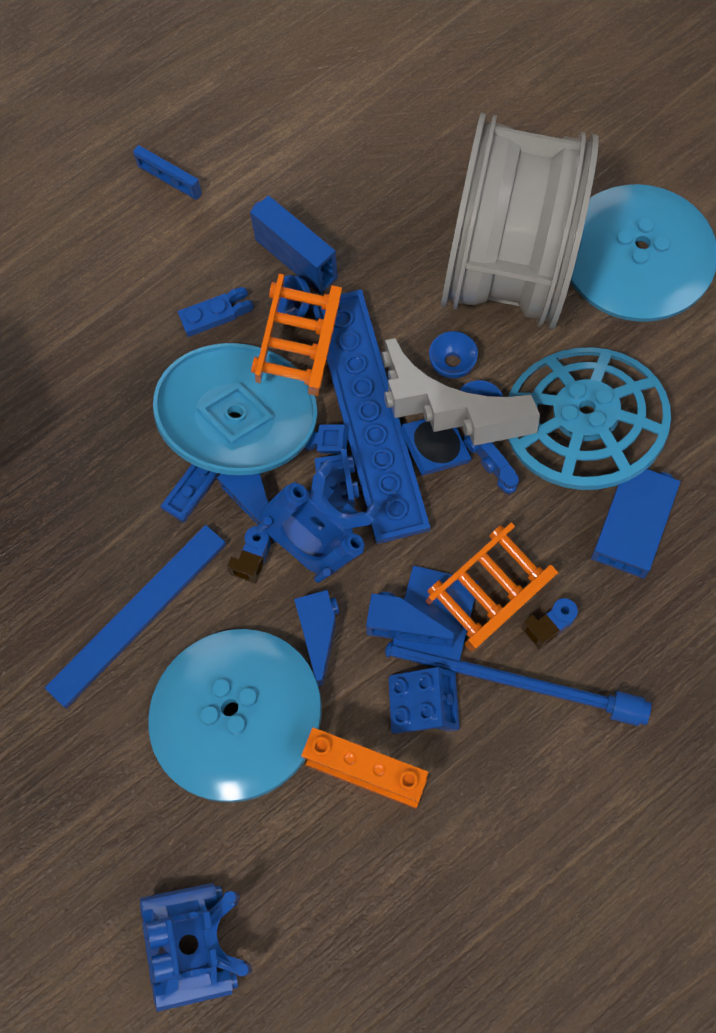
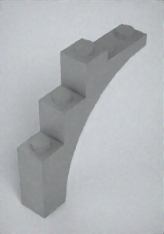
[381,338,540,446]

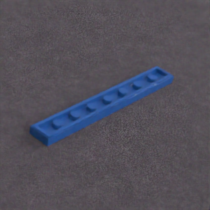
[45,525,226,709]

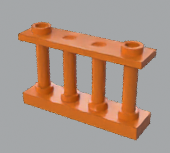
[251,274,342,396]
[425,522,558,652]
[301,727,428,809]

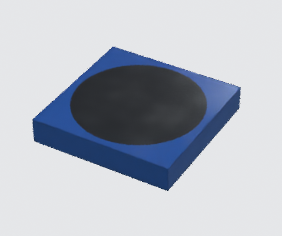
[400,419,472,476]

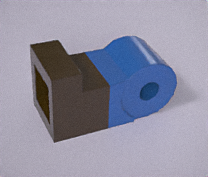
[227,526,271,584]
[521,598,578,650]

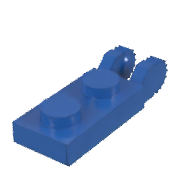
[178,287,254,337]
[464,435,519,495]

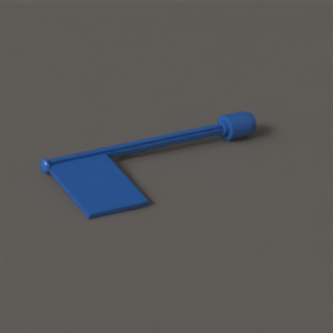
[385,566,652,726]

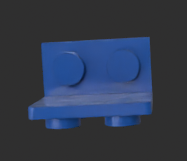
[389,667,460,734]

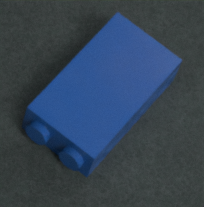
[250,195,338,294]
[591,462,681,579]

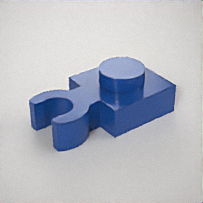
[304,424,348,454]

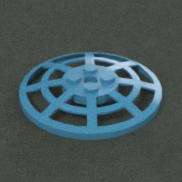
[508,347,671,490]

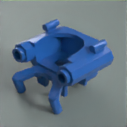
[256,460,381,583]
[140,883,252,1012]

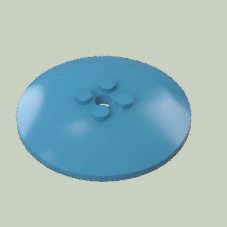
[570,184,716,322]
[153,343,317,475]
[148,629,322,802]

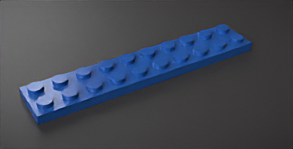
[312,289,430,544]

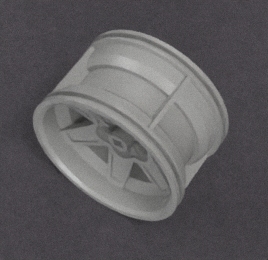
[441,112,599,329]

